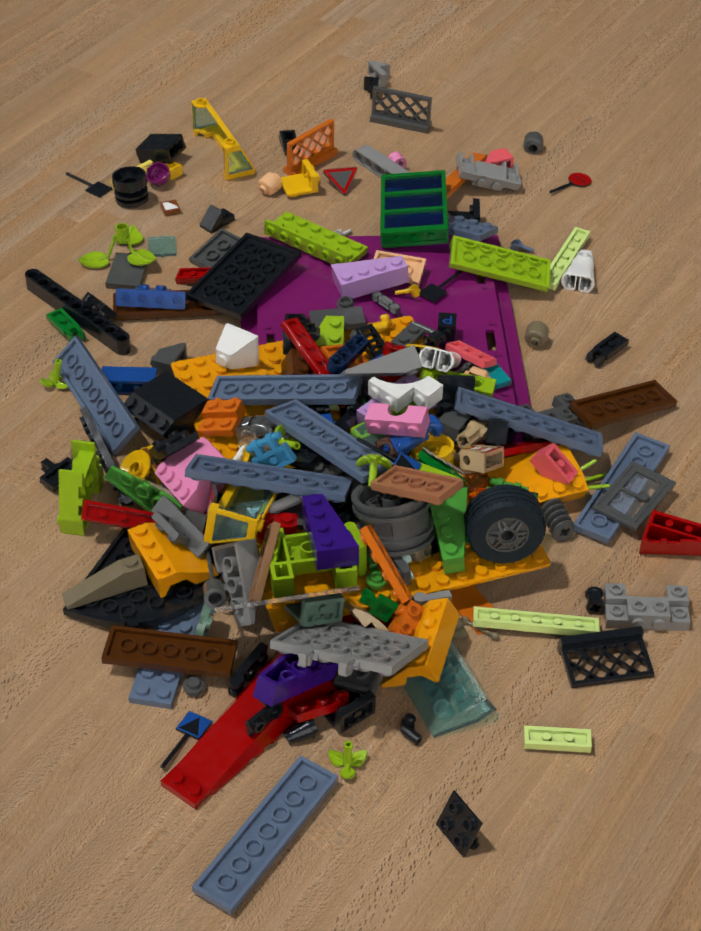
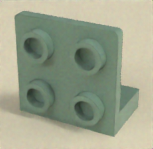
[285,594,344,628]

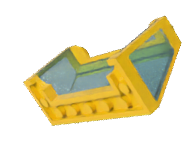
[191,98,255,181]
[204,444,293,544]

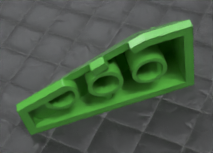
[104,465,183,512]

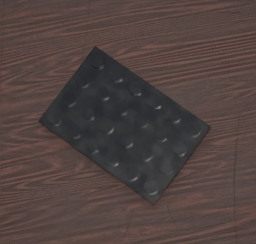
[186,232,302,320]

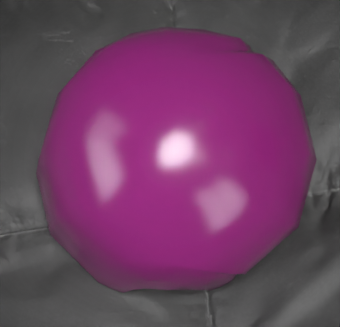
[146,162,170,186]

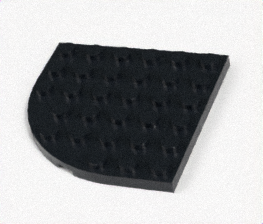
[63,528,222,628]

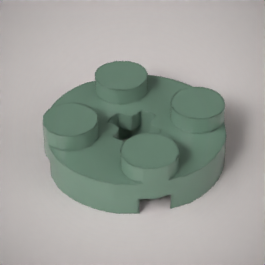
[194,602,216,636]

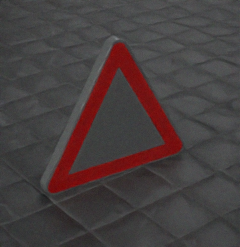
[323,167,358,196]

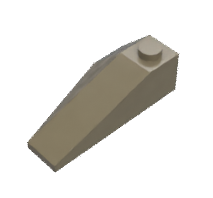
[62,554,148,610]

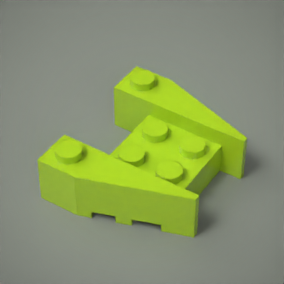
[57,439,104,536]
[270,528,358,598]

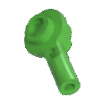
[366,555,387,591]

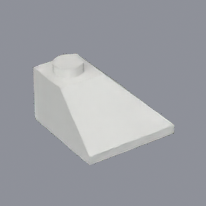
[215,323,259,370]

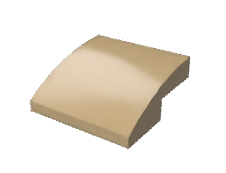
[344,601,390,632]

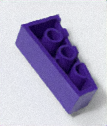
[302,494,359,570]
[253,653,338,707]

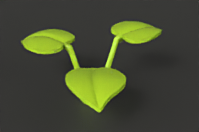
[78,223,156,269]

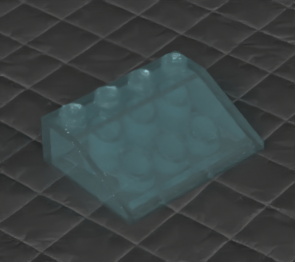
[404,640,497,738]

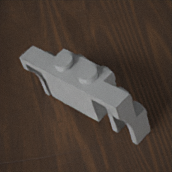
[456,151,522,191]
[603,583,691,631]

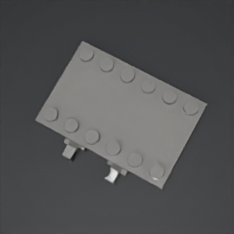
[270,621,429,677]

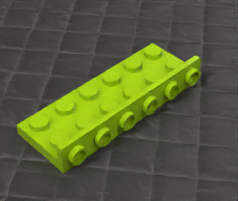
[264,211,368,264]
[449,235,551,292]

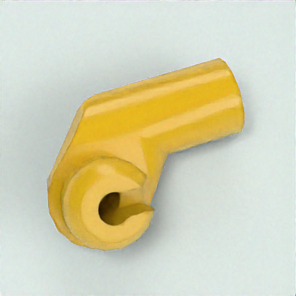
[369,314,391,332]

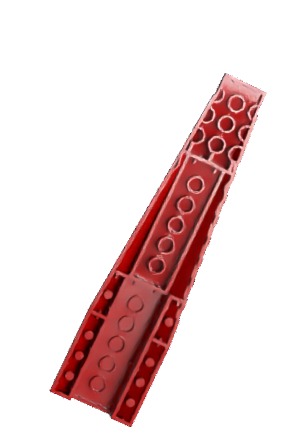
[161,603,400,810]

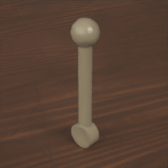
[461,616,499,640]

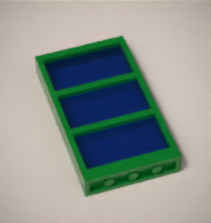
[380,170,449,248]

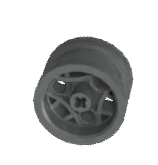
[351,482,435,557]

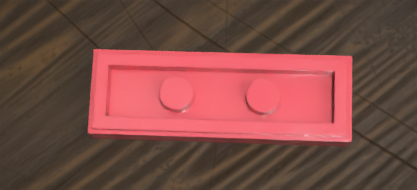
[445,340,497,369]

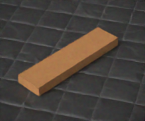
[247,522,281,606]

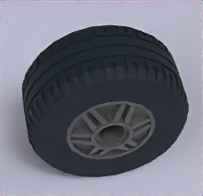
[464,484,546,563]

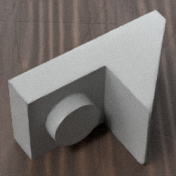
[368,61,390,87]

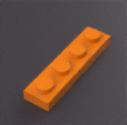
[360,524,413,604]

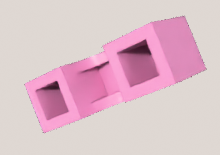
[364,403,430,438]

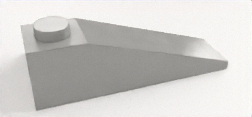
[340,345,423,377]
[212,539,259,627]

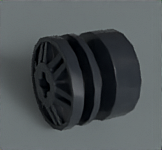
[112,166,149,208]

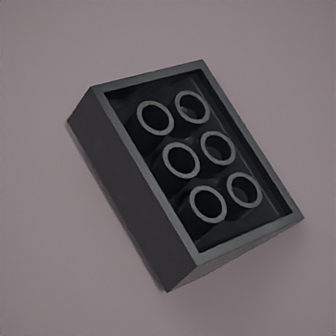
[124,371,209,439]

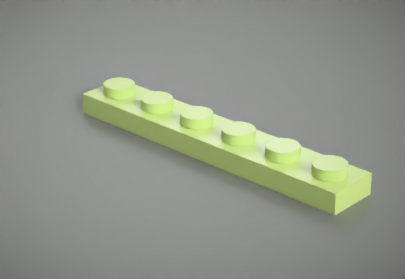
[549,227,590,291]
[473,606,600,636]

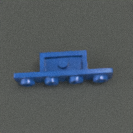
[116,284,186,310]

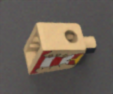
[454,445,504,473]

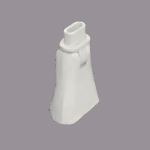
[561,250,595,293]
[419,346,461,372]

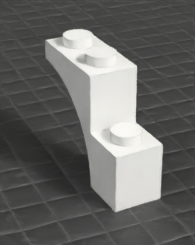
[368,376,443,413]

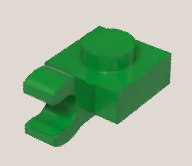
[359,588,398,623]

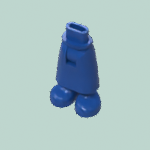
[383,414,444,455]

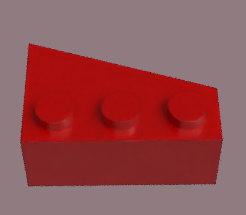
[639,510,701,556]

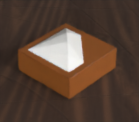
[160,200,180,216]

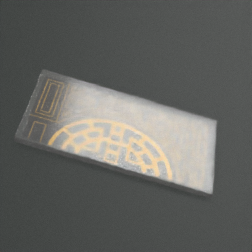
[211,586,360,615]

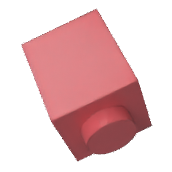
[485,148,514,168]
[530,443,578,485]

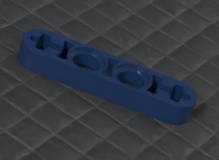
[326,335,369,374]

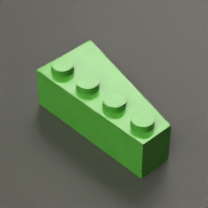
[429,487,469,575]

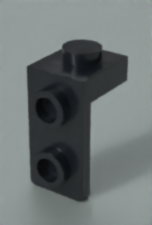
[245,700,283,737]

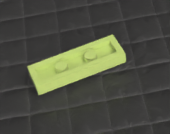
[523,725,592,753]

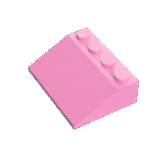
[155,437,226,514]

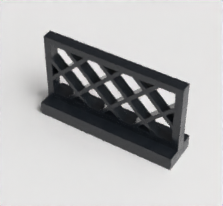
[557,626,654,688]

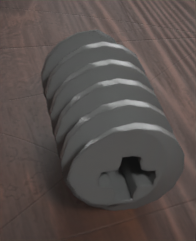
[541,498,575,541]

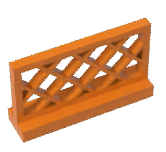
[283,119,338,176]

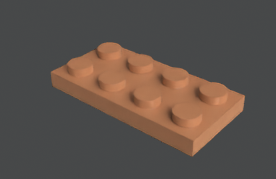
[370,465,464,505]

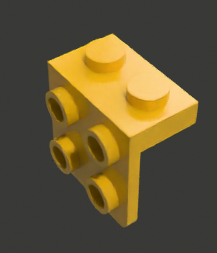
[280,159,320,197]

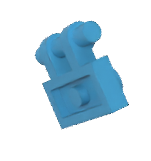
[245,431,297,467]

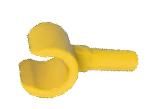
[395,284,420,298]

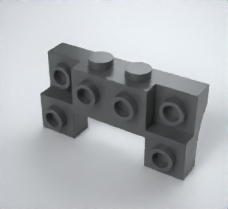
[520,393,587,441]

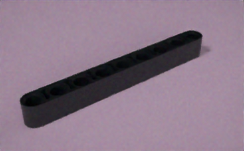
[25,269,131,355]

